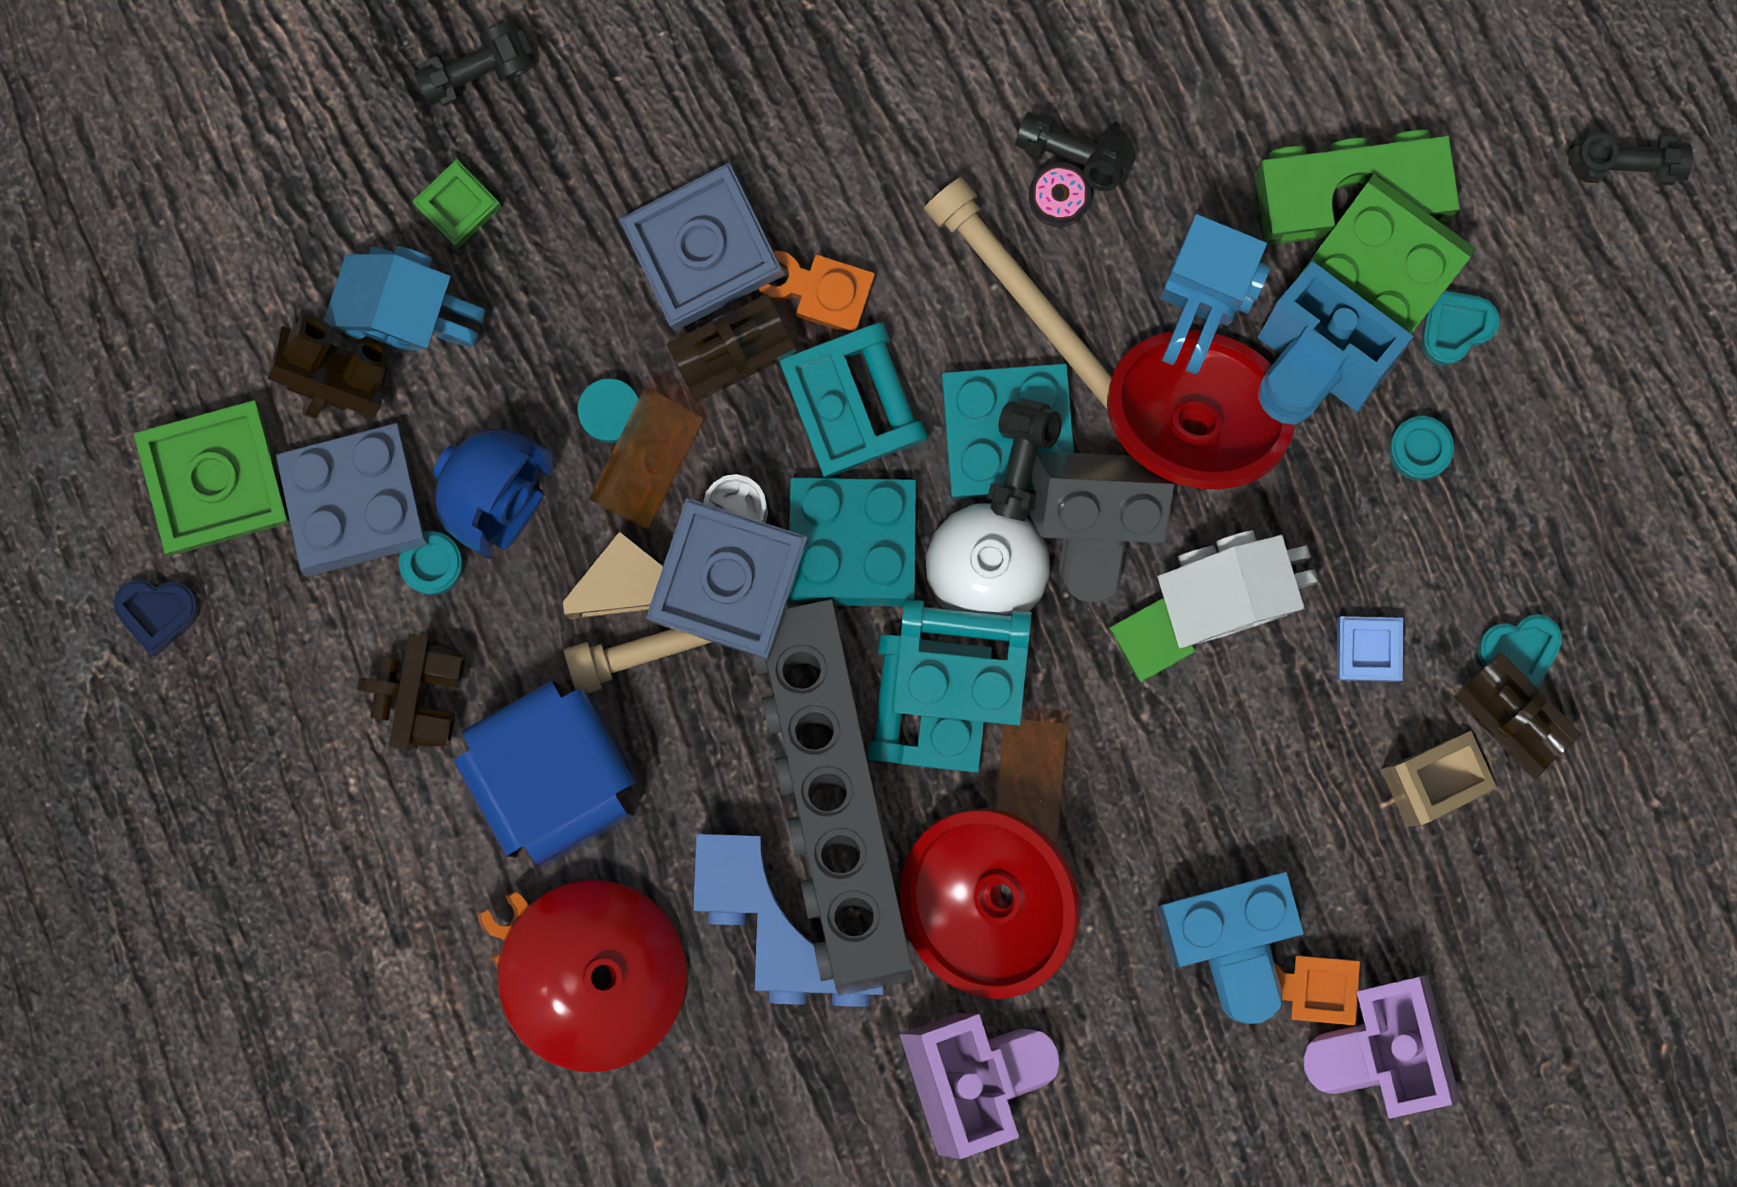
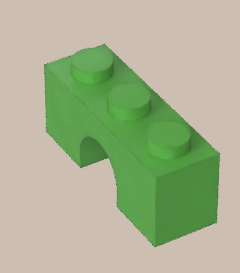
[1255,130,1460,246]

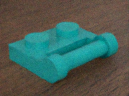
[779,323,929,478]
[893,599,1032,726]
[866,635,992,773]

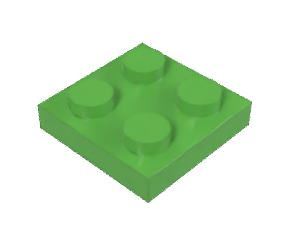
[1299,174,1476,334]
[133,400,290,556]

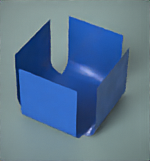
[453,680,642,866]

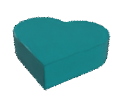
[1421,291,1499,366]
[1477,615,1562,689]

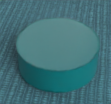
[578,379,642,443]
[1388,416,1454,481]
[399,531,464,595]

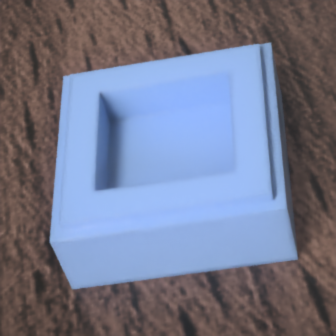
[1337,616,1403,682]

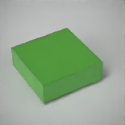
[412,159,502,250]
[1109,598,1196,683]

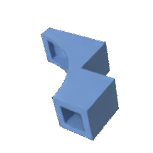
[693,834,883,1007]

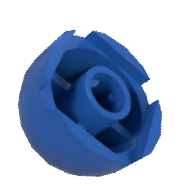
[433,429,553,559]

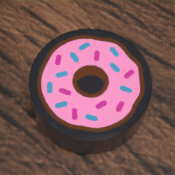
[1028,162,1092,228]

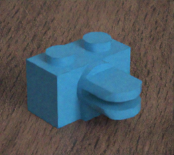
[1160,214,1271,375]
[324,247,487,351]
[1257,261,1414,425]
[1157,872,1304,1024]

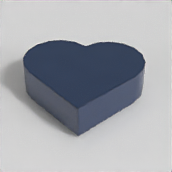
[114,580,200,657]

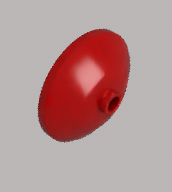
[1107,330,1295,490]
[899,808,1080,999]
[497,880,687,1072]

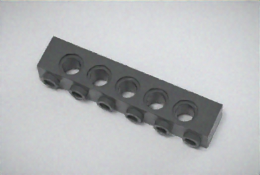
[753,599,914,996]

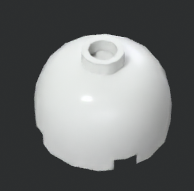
[926,503,1050,616]

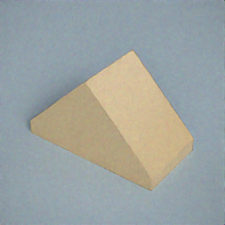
[563,532,663,619]
[1381,731,1497,827]

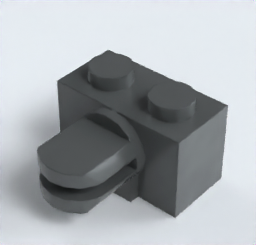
[1028,451,1174,603]

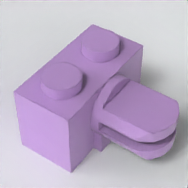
[1304,975,1460,1119]
[899,1013,1059,1159]

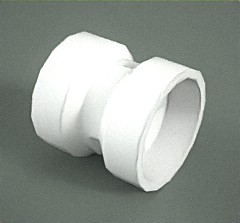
[703,474,768,523]

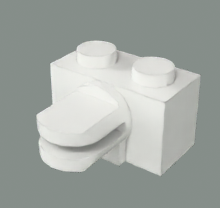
[1157,530,1318,649]

